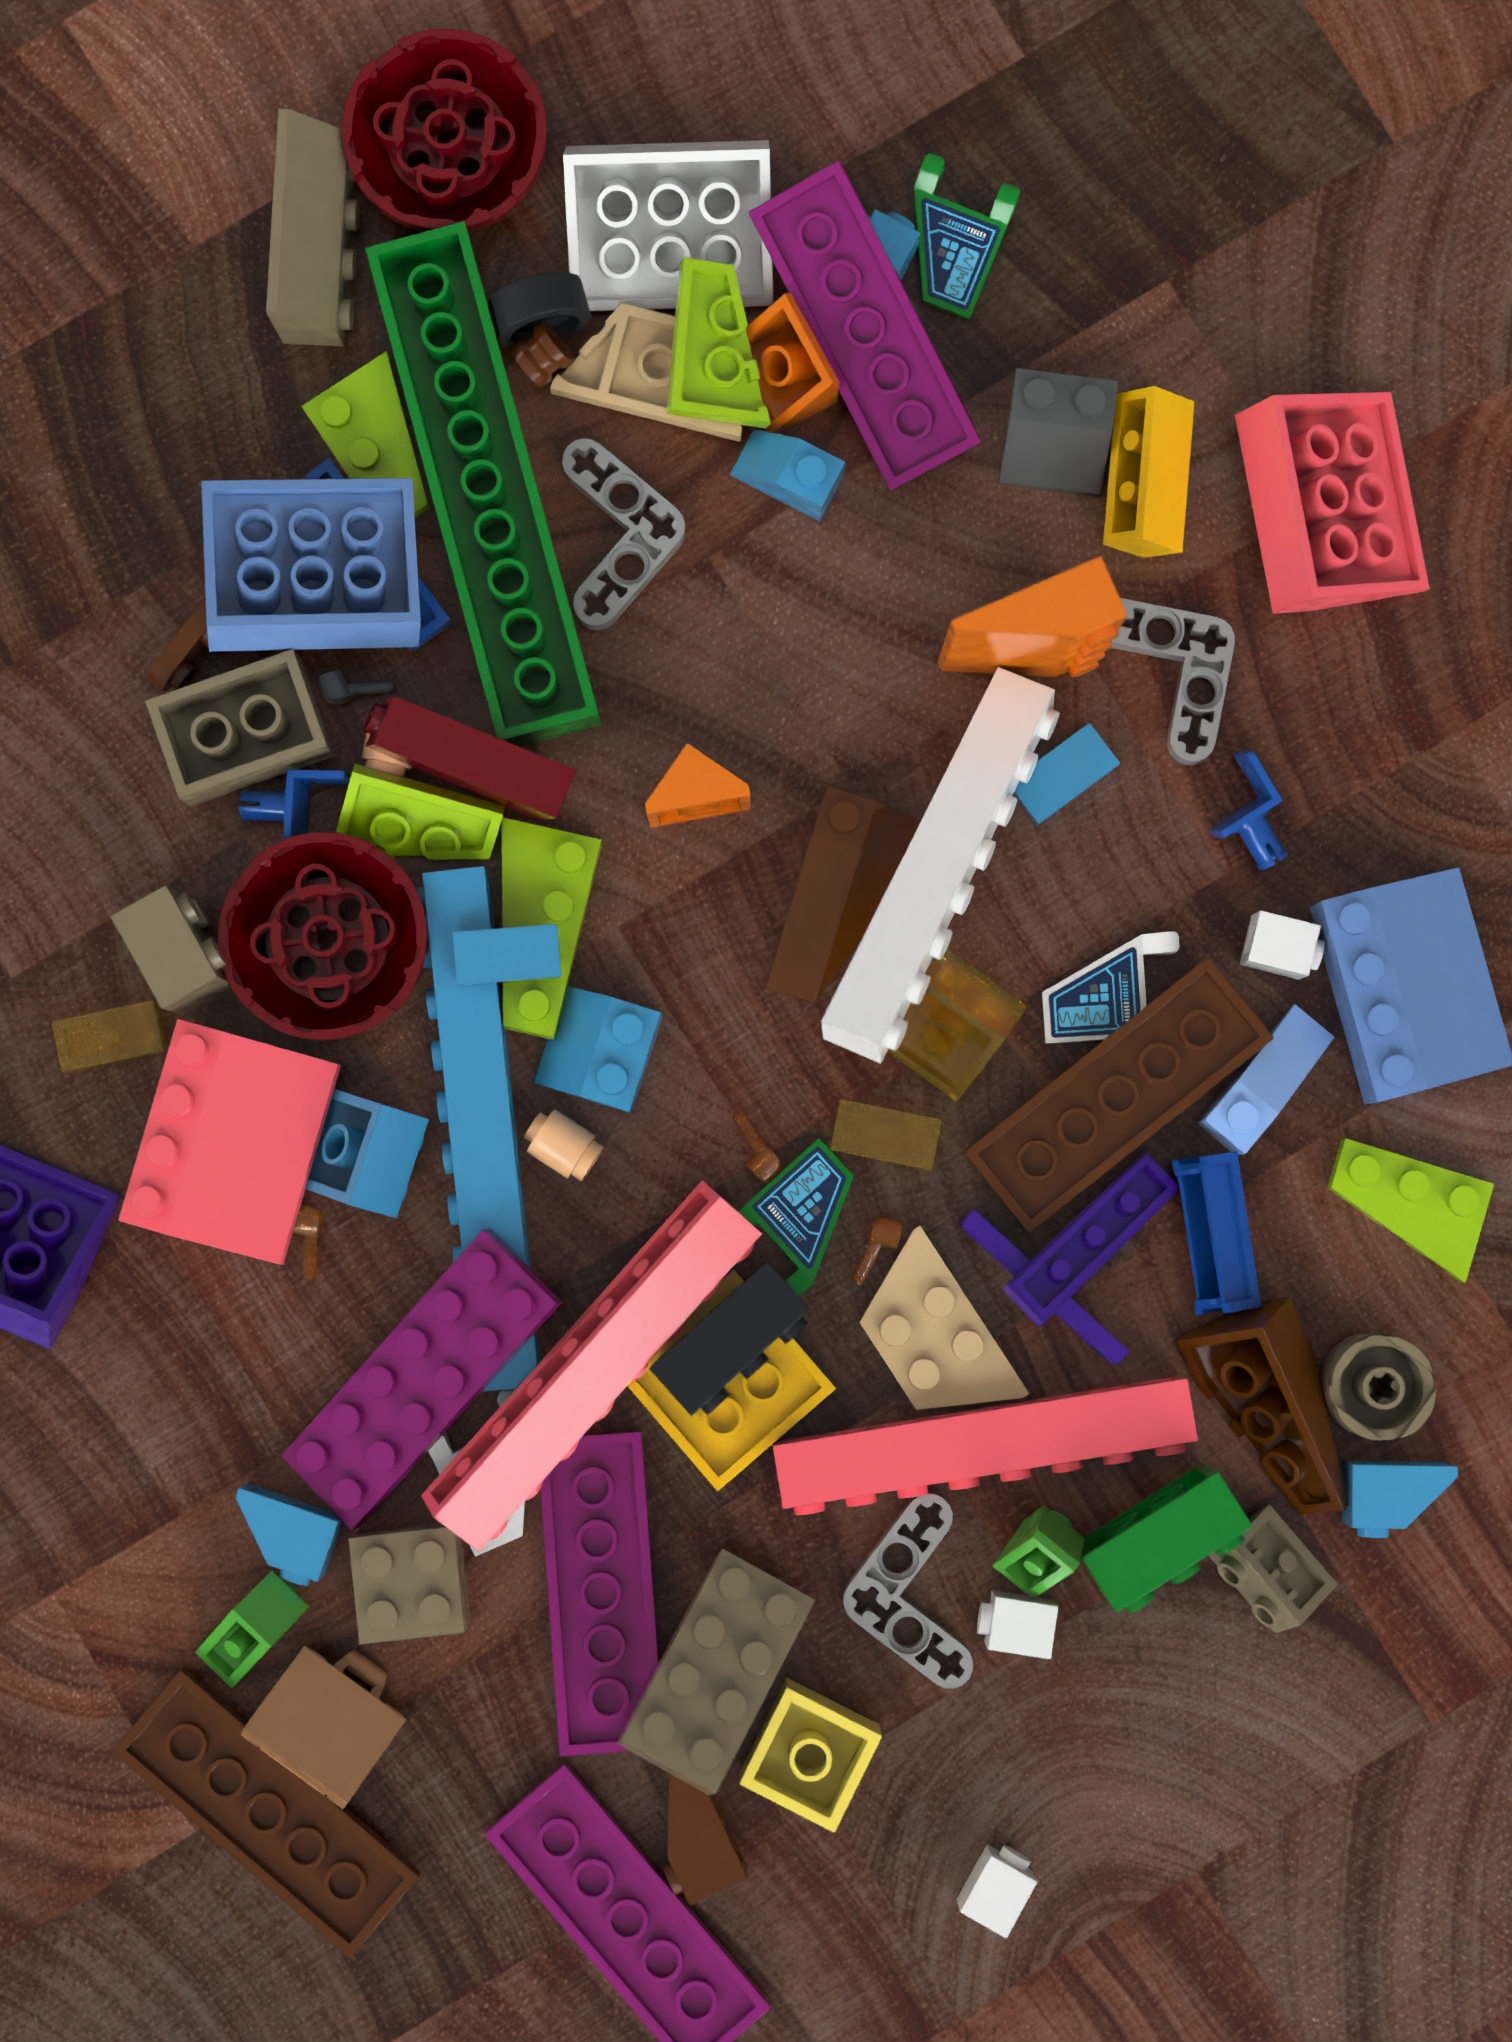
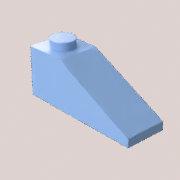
[1196,1004,1334,1155]

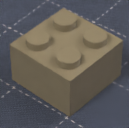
[110,885,231,1015]
[348,1522,471,1645]

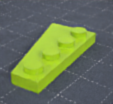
[501,817,602,1040]

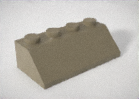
[266,108,360,347]

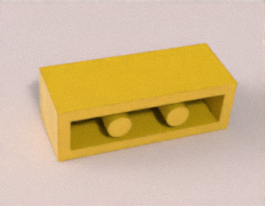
[1103,386,1195,558]

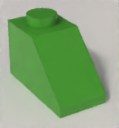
[992,1505,1085,1599]
[195,1571,309,1688]

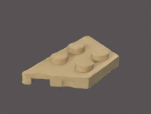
[550,303,742,442]
[859,1225,1029,1410]

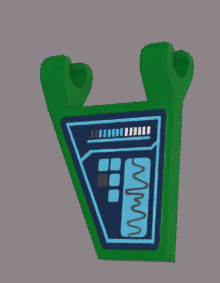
[914,153,1020,321]
[738,1138,854,1297]

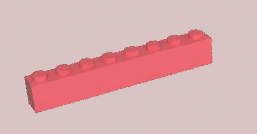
[421,1180,762,1552]
[773,1375,1198,1515]

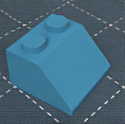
[534,986,663,1114]
[306,1089,429,1218]

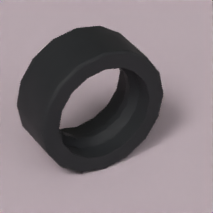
[488,272,591,348]

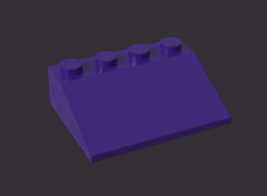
[0,1145,120,1349]

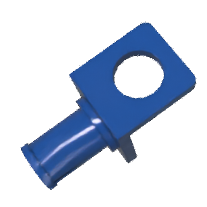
[1208,750,1288,871]
[239,769,352,839]

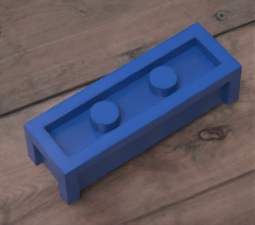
[1172,1151,1261,1315]

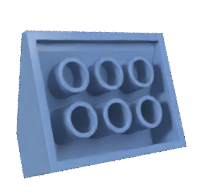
[201,478,421,652]
[1309,867,1512,1105]

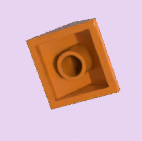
[746,293,840,434]
[645,743,751,828]

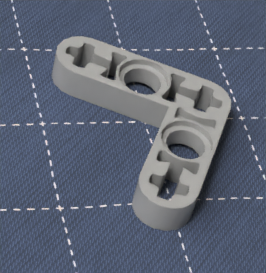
[562,438,686,631]
[1110,598,1235,765]
[842,1491,973,1689]

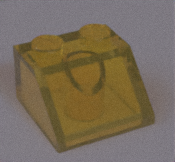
[887,948,1027,1102]

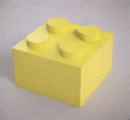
[739,1677,882,1833]

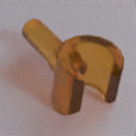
[733,1111,781,1184]
[293,1205,324,1280]
[851,1217,902,1285]

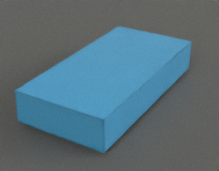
[1013,723,1120,826]
[452,924,561,986]

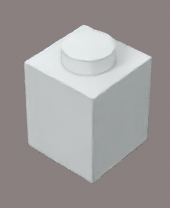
[1240,910,1325,980]
[977,1590,1058,1659]
[957,1844,1037,1939]

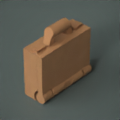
[241,1646,406,1809]

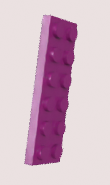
[748,160,983,491]
[281,1229,563,1530]
[541,1430,659,1756]
[484,1761,771,2042]

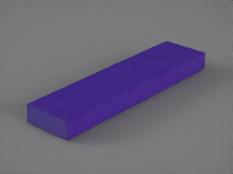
[1002,1150,1180,1327]
[958,1209,1130,1365]

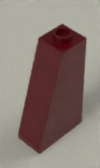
[363,696,576,820]

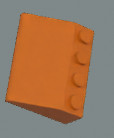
[938,556,1128,678]

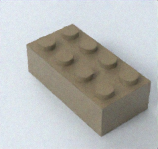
[616,1549,815,1795]

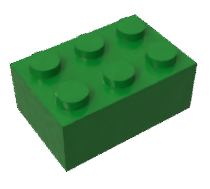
[1080,1462,1253,1613]

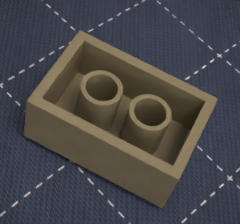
[145,649,336,807]

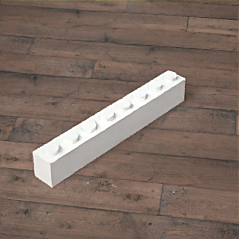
[821,667,1059,1064]

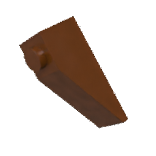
[663,1774,748,1906]

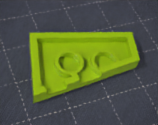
[666,257,771,429]
[301,351,430,518]
[336,764,505,860]
[1327,1138,1494,1283]

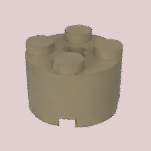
[1319,1332,1436,1441]

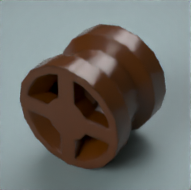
[511,321,575,388]

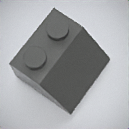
[998,368,1118,497]

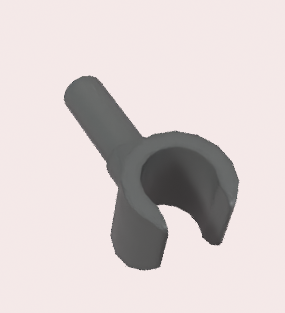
[319,669,393,705]

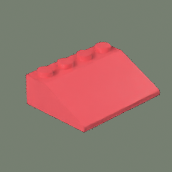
[1235,392,1430,614]
[118,1019,341,1265]

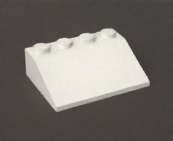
[563,140,773,311]

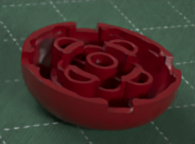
[342,28,548,233]
[218,832,428,1041]

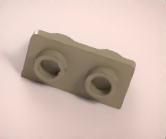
[1209,1504,1338,1633]

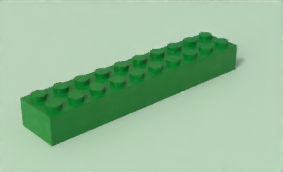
[365,221,602,747]

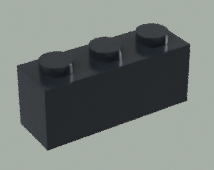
[649,1261,809,1416]

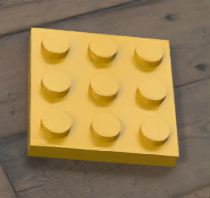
[627,1270,836,1492]

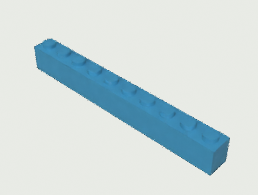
[416,866,541,1392]

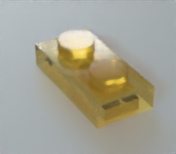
[51,1000,167,1073]
[830,1099,942,1171]

